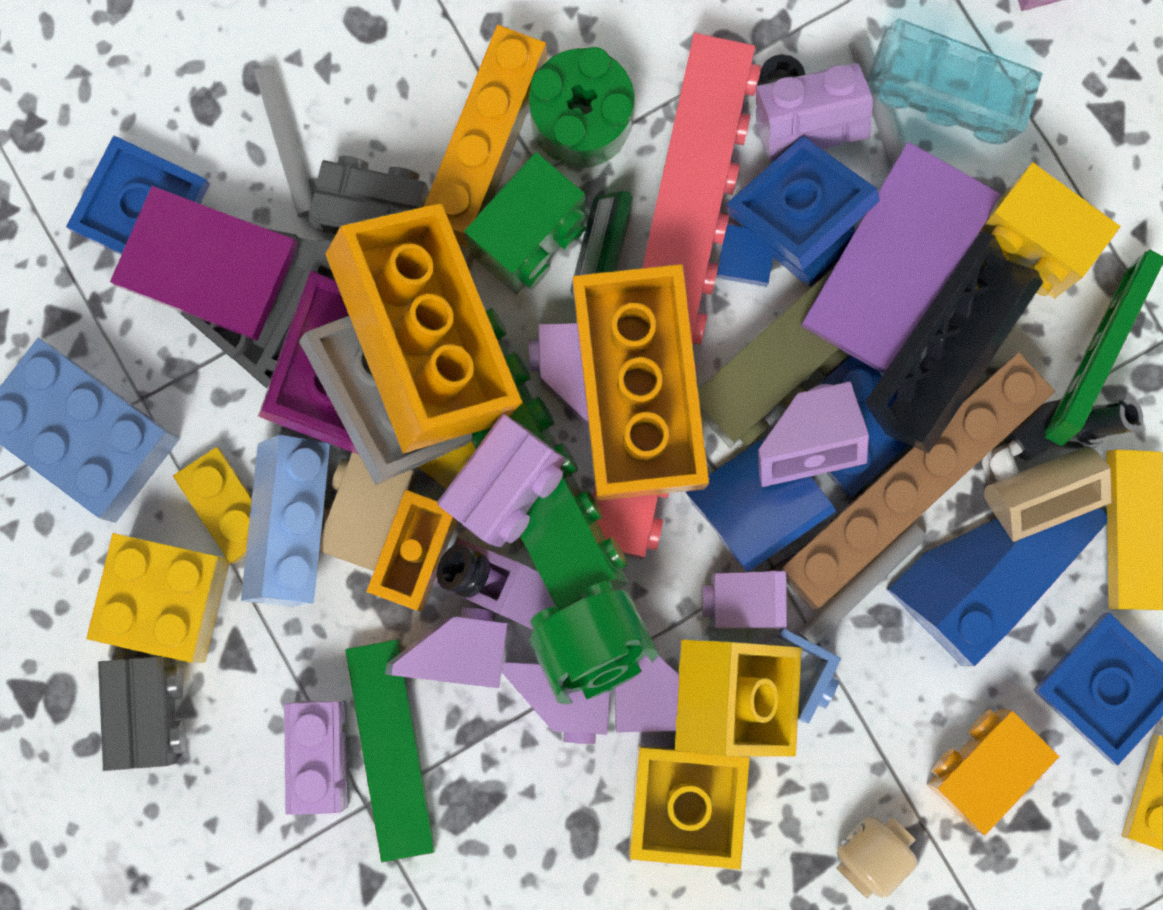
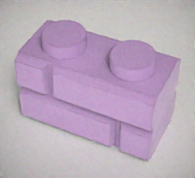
[756,63,873,161]
[437,414,566,548]
[284,700,348,815]

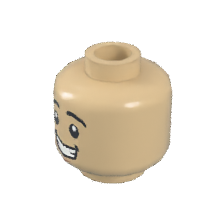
[836,817,917,899]

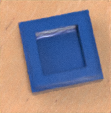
[716,224,773,287]

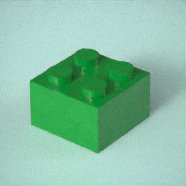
[464,152,586,295]

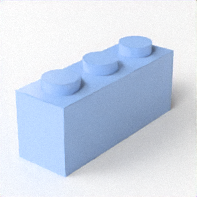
[241,435,330,607]

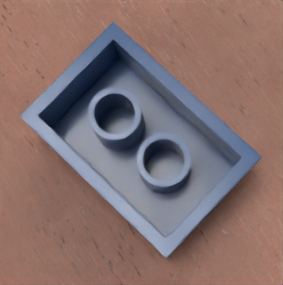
[0,338,180,523]

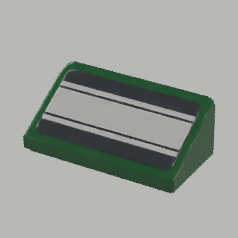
[570,191,633,295]

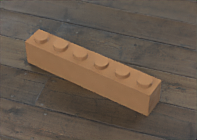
[775,352,1056,610]

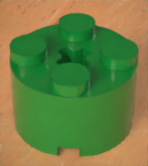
[529,47,635,168]
[529,581,658,704]

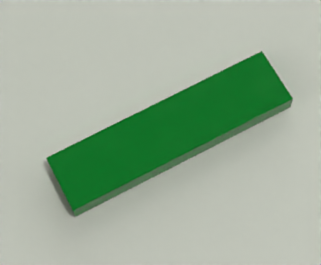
[1045,249,1163,446]
[345,639,436,863]

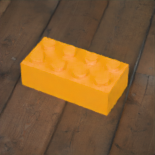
[325,203,522,453]
[572,264,709,501]

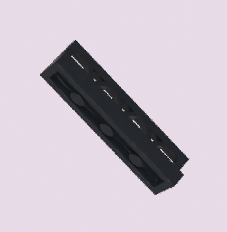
[864,231,1043,453]

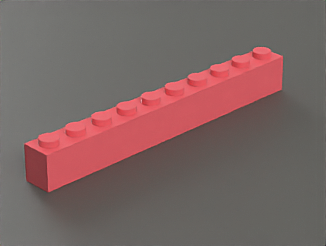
[592,33,761,560]

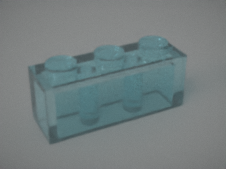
[867,18,1043,144]

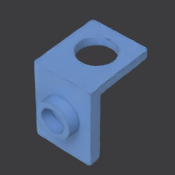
[774,628,842,724]

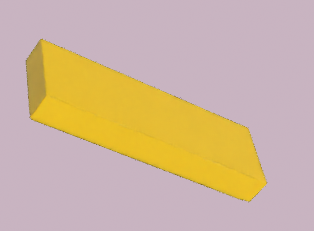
[1106,449,1163,610]

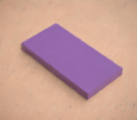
[801,142,1001,374]

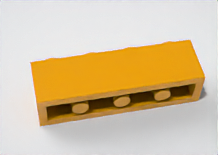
[424,24,547,247]

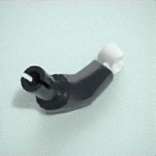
[982,397,1143,482]

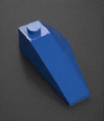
[887,508,1107,667]

